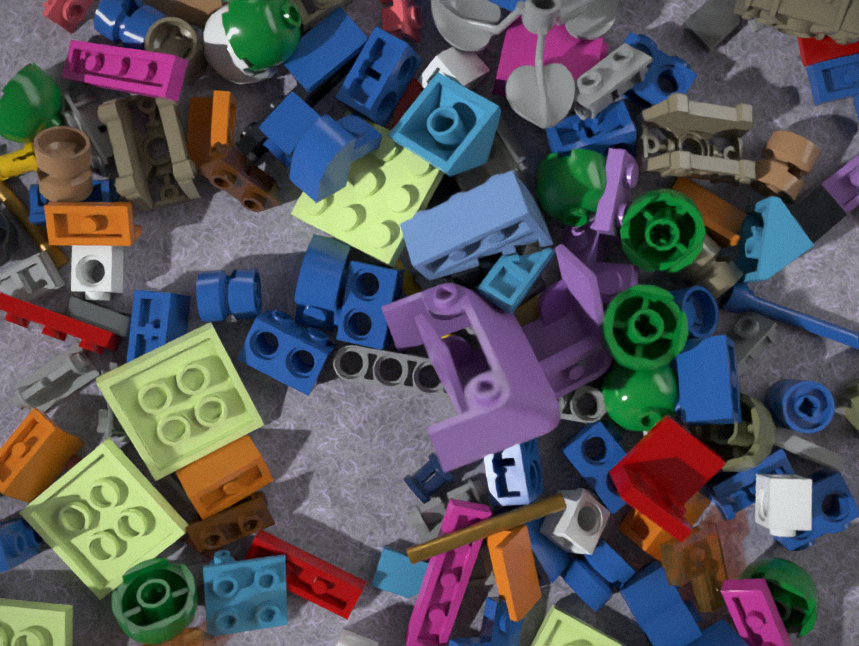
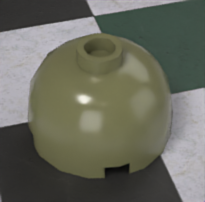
[690,392,776,472]

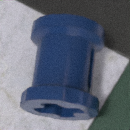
[403,452,456,503]

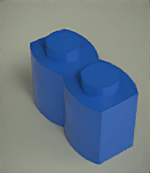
[617,560,702,646]

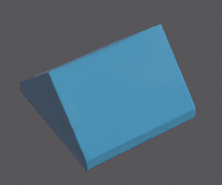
[388,72,501,176]
[736,196,814,284]

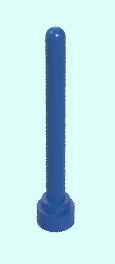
[719,281,859,349]

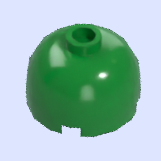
[222,0,301,72]
[0,63,64,143]
[535,149,607,227]
[620,188,705,273]
[600,285,688,371]
[599,361,680,432]
[737,557,819,638]
[111,558,198,645]

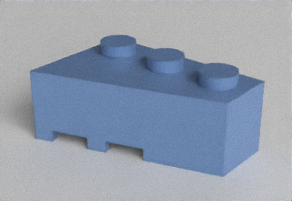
[400,170,553,280]

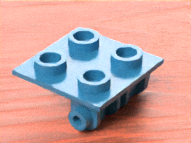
[203,550,288,637]

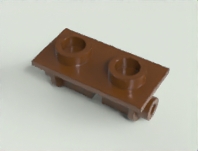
[196,142,282,213]
[185,491,276,555]

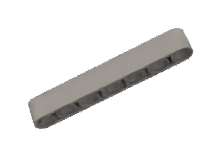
[333,345,606,423]

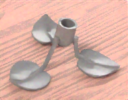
[431,0,618,128]

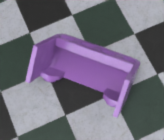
[414,244,612,415]
[381,283,561,473]

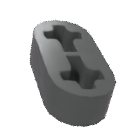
[64,295,132,338]

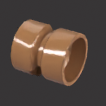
[34,126,93,202]
[747,130,821,205]

